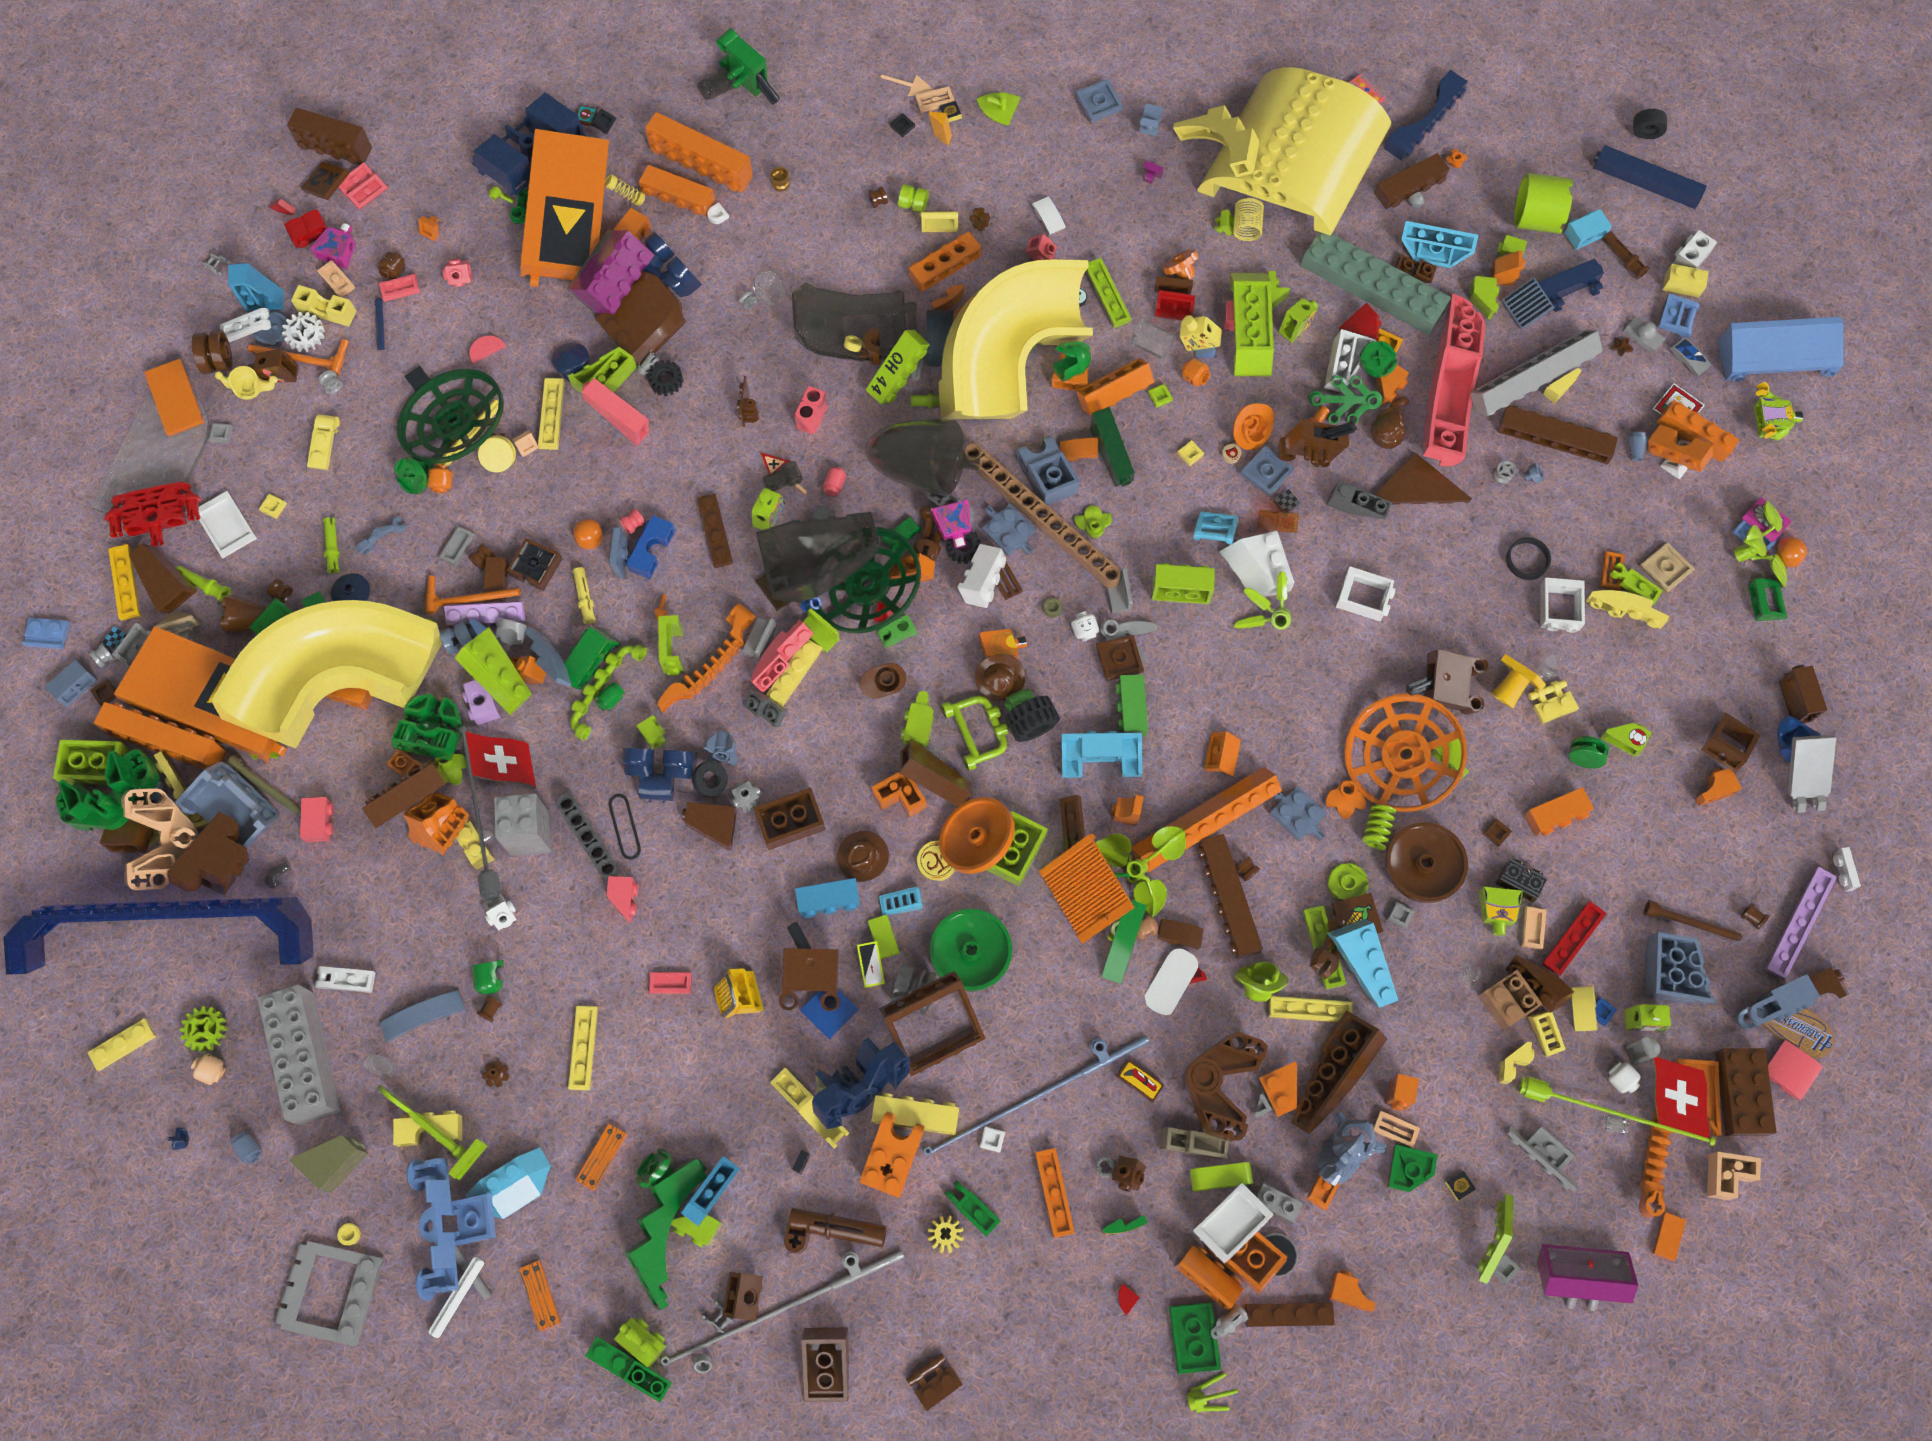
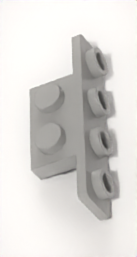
[1507,1125,1578,1192]

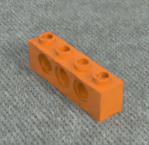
[909,232,982,293]

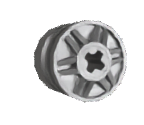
[891,964,936,1016]

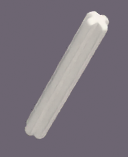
[428,1257,484,1338]

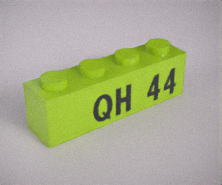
[866,330,930,404]

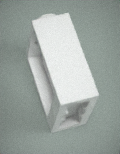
[1336,566,1396,621]
[1540,578,1585,633]

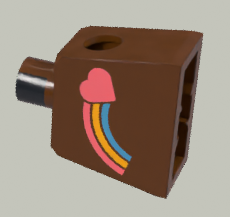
[248,349,298,382]

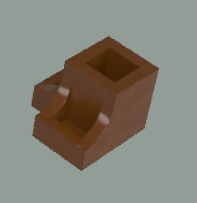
[1809,966,1849,999]

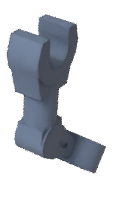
[355,517,407,555]

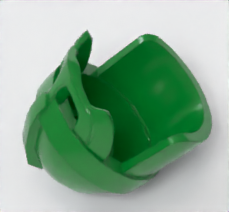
[1053,341,1091,382]

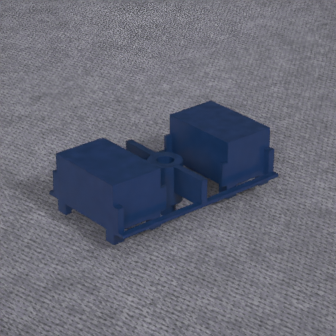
[472,92,587,196]

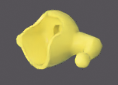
[215,366,278,400]

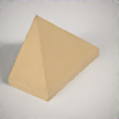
[155,611,199,633]

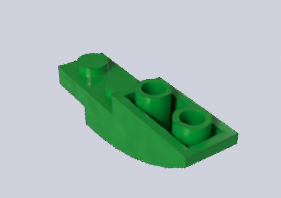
[585,1336,672,1403]

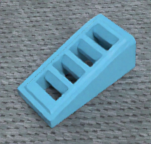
[879,887,923,916]

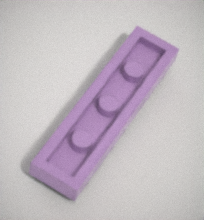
[444,601,525,625]

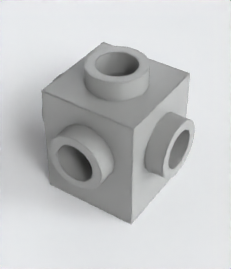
[731,781,761,813]

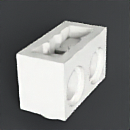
[1673,230,1717,269]

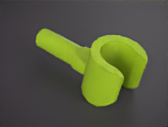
[488,186,515,204]

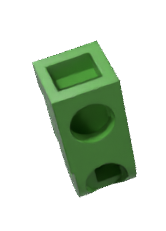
[877,614,917,648]

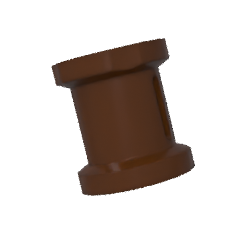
[1740,903,1770,930]
[476,996,503,1023]

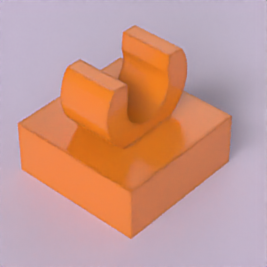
[418,216,439,241]

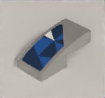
[1670,337,1711,377]

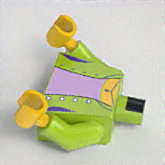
[1754,382,1803,441]

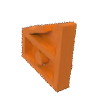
[1259,1061,1297,1117]

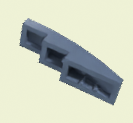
[525,626,571,687]

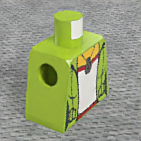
[1624,1004,1671,1032]

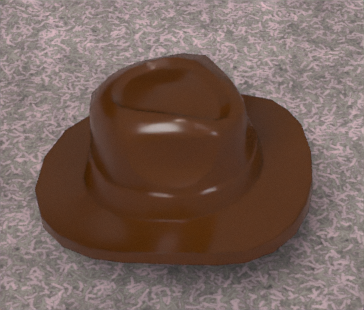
[975,654,1026,701]
[837,831,890,882]

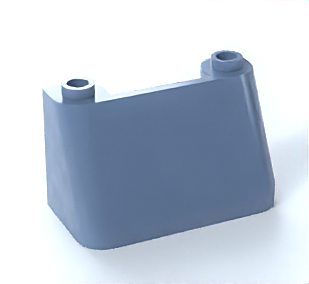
[175,762,280,849]

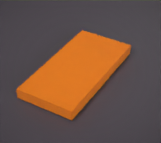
[144,358,205,437]

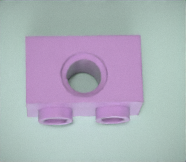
[462,680,501,725]

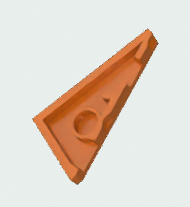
[1675,1058,1722,1137]

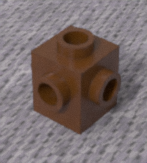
[1112,1155,1146,1192]

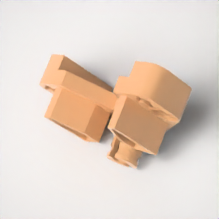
[121,789,199,890]

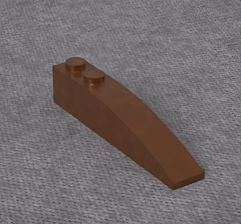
[1291,1010,1387,1134]

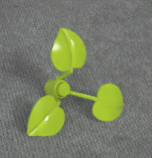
[1734,501,1787,588]
[1096,826,1186,917]

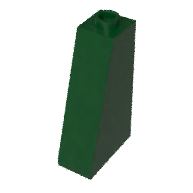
[1090,407,1135,487]

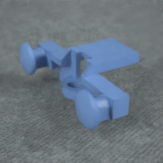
[406,1158,496,1301]

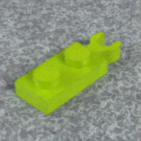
[1609,563,1663,606]

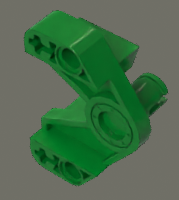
[56,749,160,831]

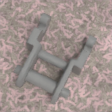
[202,253,231,277]
[701,1300,733,1333]

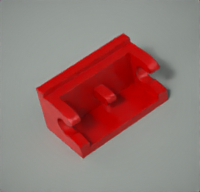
[1155,290,1196,321]

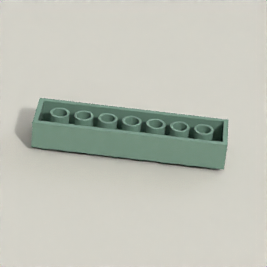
[1301,232,1451,335]

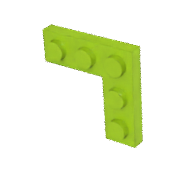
[1477,1193,1514,1284]

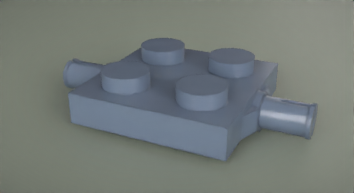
[982,503,1036,556]
[1270,786,1327,842]

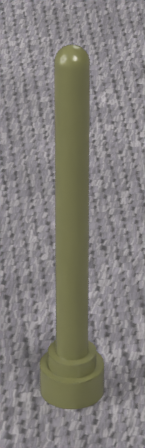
[226,755,301,817]

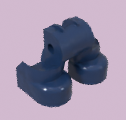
[642,231,702,297]
[622,748,697,803]

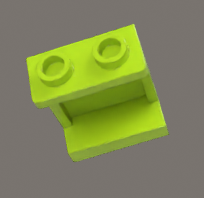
[658,615,684,676]

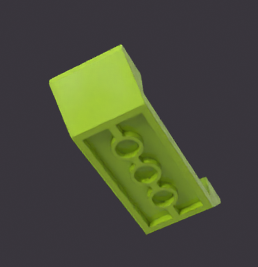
[1230,273,1274,376]

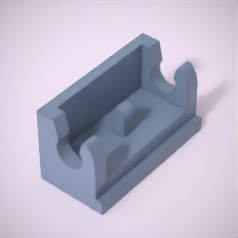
[45,660,97,707]

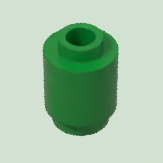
[595,682,625,711]

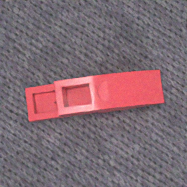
[750,620,814,693]

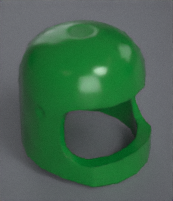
[472,960,504,995]

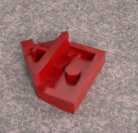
[1338,302,1382,342]

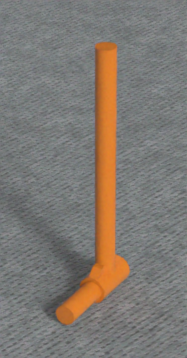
[248,339,349,376]
[425,575,521,614]

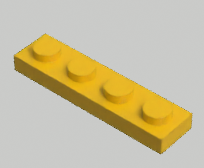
[108,544,141,621]

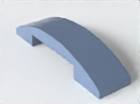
[380,990,466,1042]

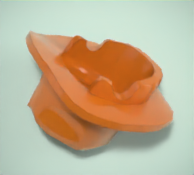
[1233,403,1274,450]

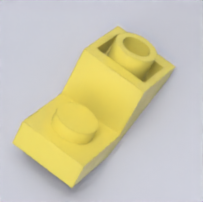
[1499,1042,1534,1084]

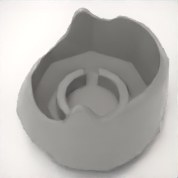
[495,619,527,645]

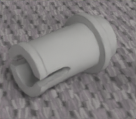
[637,351,660,376]

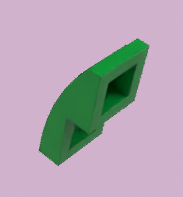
[1101,1215,1148,1235]

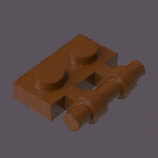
[906,1353,963,1411]

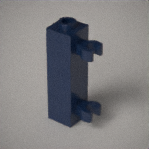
[1538,258,1604,312]

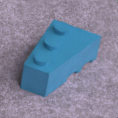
[228,263,284,313]

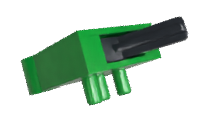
[716,28,780,105]

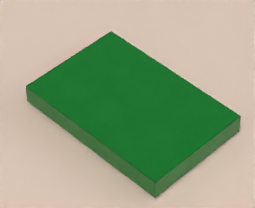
[1169,1302,1221,1374]

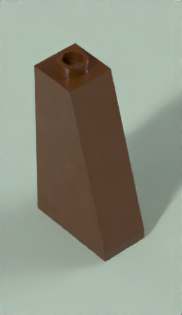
[129,544,197,613]
[899,738,972,807]

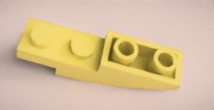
[1585,590,1669,629]

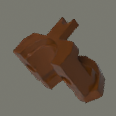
[860,328,880,365]

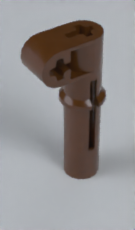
[784,1208,887,1254]

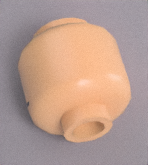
[191,1054,226,1085]

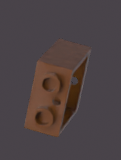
[1779,665,1828,723]
[1701,713,1760,773]

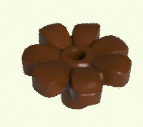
[970,207,990,231]
[482,1060,509,1088]

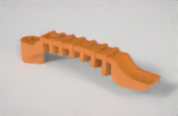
[657,603,756,713]
[1639,1105,1673,1218]

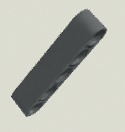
[556,794,619,881]

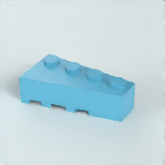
[1327,919,1398,1008]

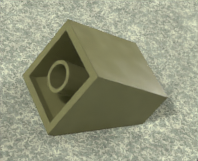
[289,1135,368,1193]

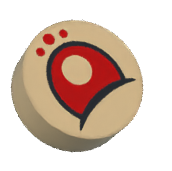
[1222,444,1241,464]

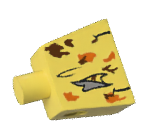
[1180,316,1222,351]

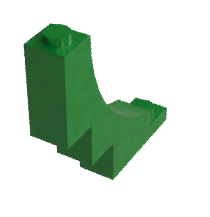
[624,1158,707,1310]

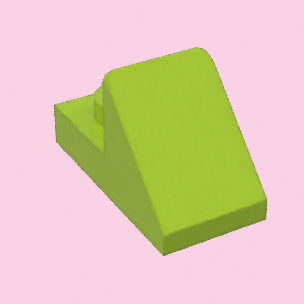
[1268,271,1290,310]

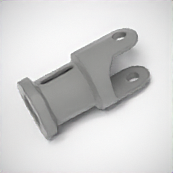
[1211,1304,1248,1339]

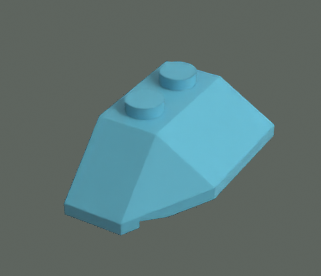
[1401,221,1479,268]
[465,1148,551,1219]

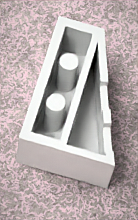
[958,544,1006,608]

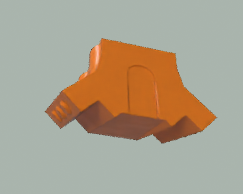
[403,792,469,856]

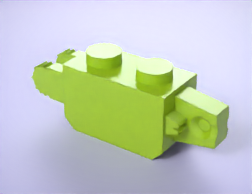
[900,691,934,748]

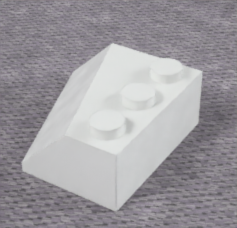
[1219,531,1294,597]

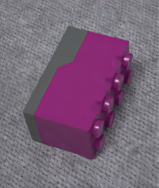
[567,230,654,314]

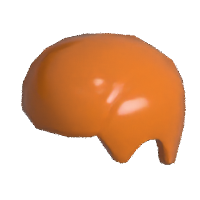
[573,519,603,550]
[1776,536,1807,568]

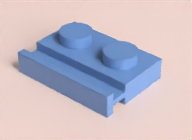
[22,618,70,649]

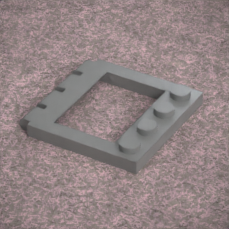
[274,1241,383,1347]

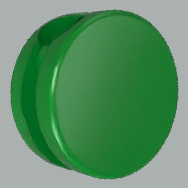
[1569,736,1609,769]

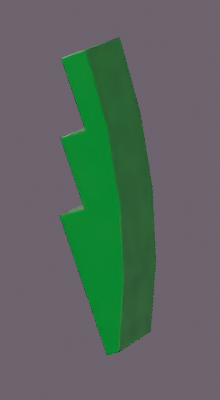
[1102,900,1147,984]

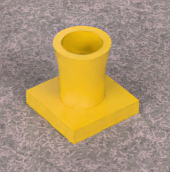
[1490,654,1546,709]

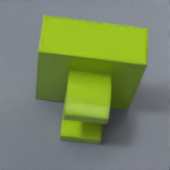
[1214,210,1234,236]

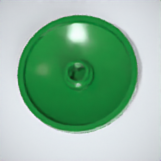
[930,909,1012,992]

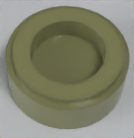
[1043,598,1062,618]

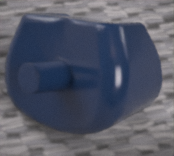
[168,1127,189,1150]

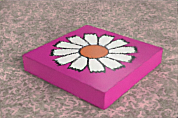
[1742,497,1792,542]

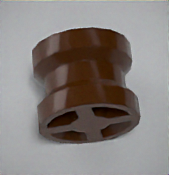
[868,186,888,208]
[267,579,293,603]
[1236,857,1260,882]

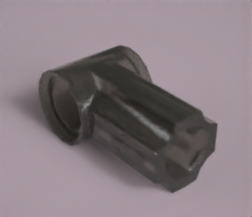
[762,461,803,491]

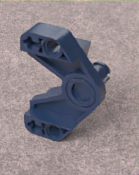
[812,1037,910,1129]

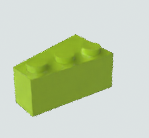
[568,347,637,394]

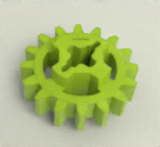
[179,1006,228,1053]

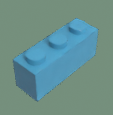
[795,878,860,918]
[681,1156,740,1226]

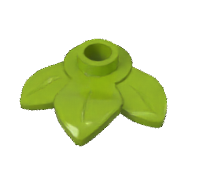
[1074,505,1112,538]
[435,754,467,785]

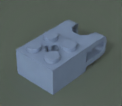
[1016,436,1080,505]
[1736,974,1821,1031]

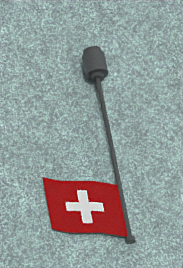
[459,727,536,901]

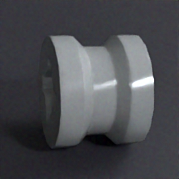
[318,370,343,394]
[1494,461,1516,484]
[89,643,115,668]

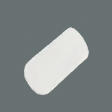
[1145,949,1198,1015]

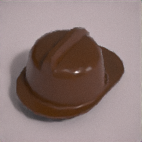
[860,663,907,699]

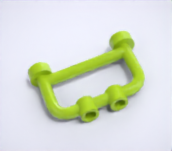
[941,695,1009,771]

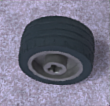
[925,309,953,367]

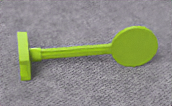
[377,1084,488,1180]

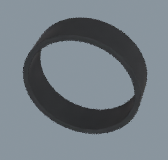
[1506,537,1551,580]

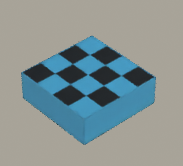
[102,627,127,650]

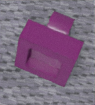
[1143,160,1164,184]

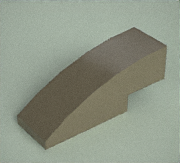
[1159,1127,1229,1159]

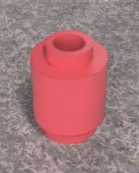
[823,467,847,497]

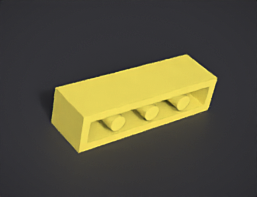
[872,1093,959,1135]

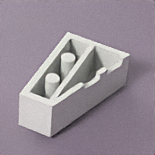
[1324,329,1376,393]

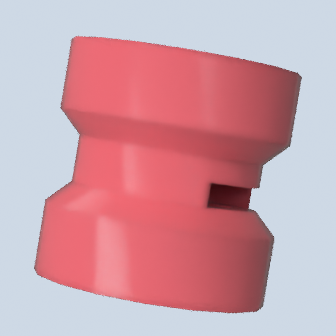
[619,508,646,535]

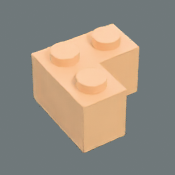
[1707,1152,1761,1200]

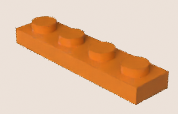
[1035,1148,1075,1238]

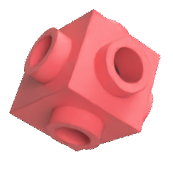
[1025,234,1057,261]
[443,258,473,287]

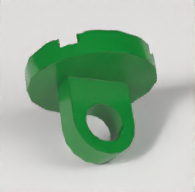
[1360,341,1397,378]
[394,457,433,495]
[635,1149,672,1188]

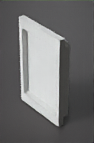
[199,491,257,558]
[1193,1183,1274,1264]

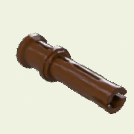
[1602,231,1650,280]

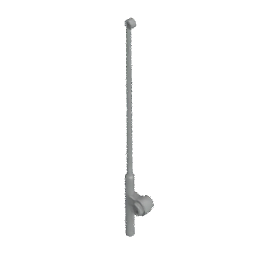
[661,1250,904,1366]

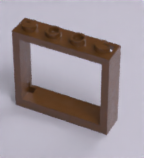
[879,971,986,1076]

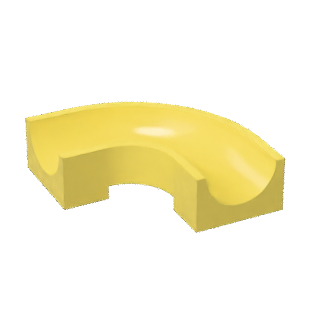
[938,260,1093,419]
[211,600,442,749]

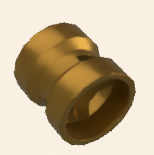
[770,167,790,192]

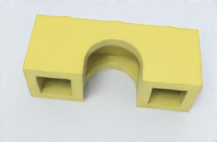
[291,285,356,327]
[393,1111,462,1147]

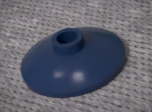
[331,573,370,601]

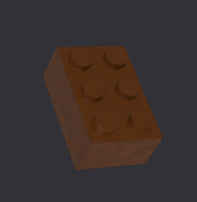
[753,787,826,851]

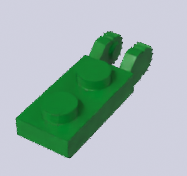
[944,1180,1001,1237]

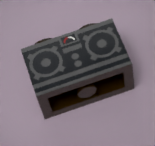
[1495,858,1548,903]

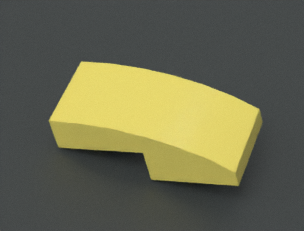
[1572,986,1598,1031]

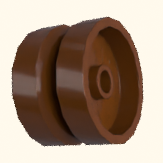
[192,330,233,374]

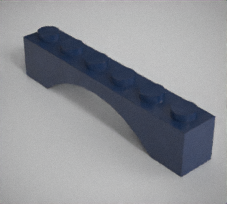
[1384,69,1468,161]

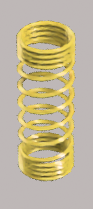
[605,174,645,206]

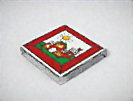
[1651,383,1705,417]

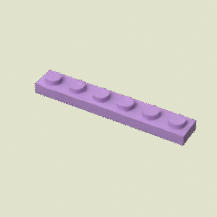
[1764,867,1837,981]

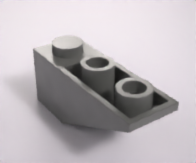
[1327,480,1392,520]

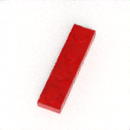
[1542,901,1607,977]

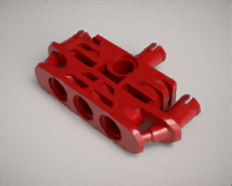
[104,482,202,547]

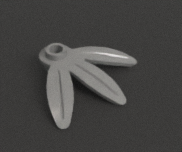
[1100,619,1158,662]

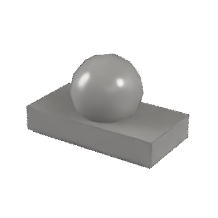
[1623,317,1666,353]
[1625,1036,1661,1066]

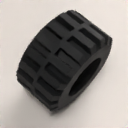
[1005,696,1060,742]

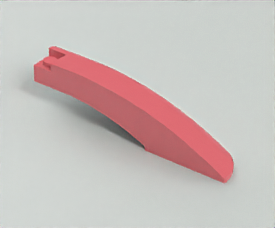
[1423,293,1485,466]

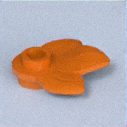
[1326,780,1366,820]

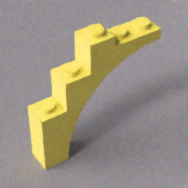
[1173,105,1259,177]

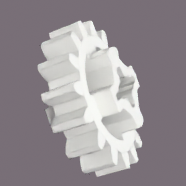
[282,312,325,352]

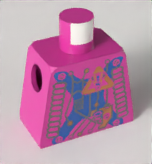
[311,223,356,269]
[931,500,971,548]

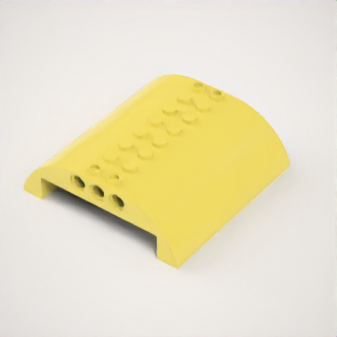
[1198,67,1391,236]

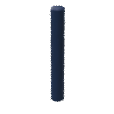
[375,298,385,350]

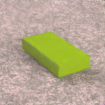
[868,914,900,960]

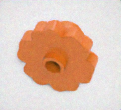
[1162,249,1199,280]

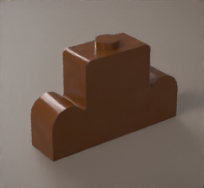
[167,811,249,892]

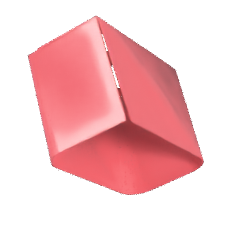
[794,386,827,434]

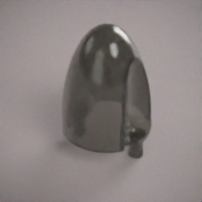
[865,419,980,495]

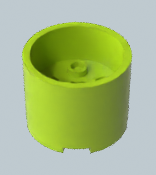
[1514,172,1573,234]

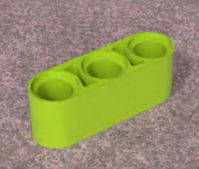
[1189,1162,1253,1192]

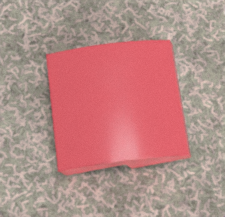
[338,163,388,210]
[1768,1040,1823,1101]

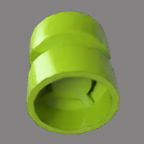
[898,184,929,213]

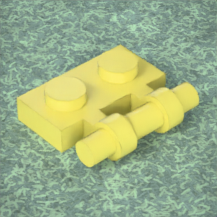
[1528,680,1579,724]

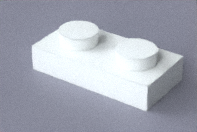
[1833,847,1861,892]

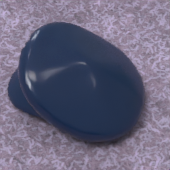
[551,343,590,382]

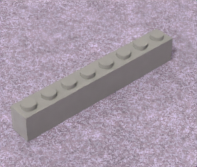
[1470,329,1603,416]

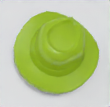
[1234,961,1288,1002]

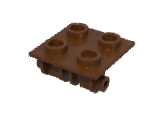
[737,376,759,427]

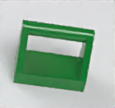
[1748,578,1787,621]

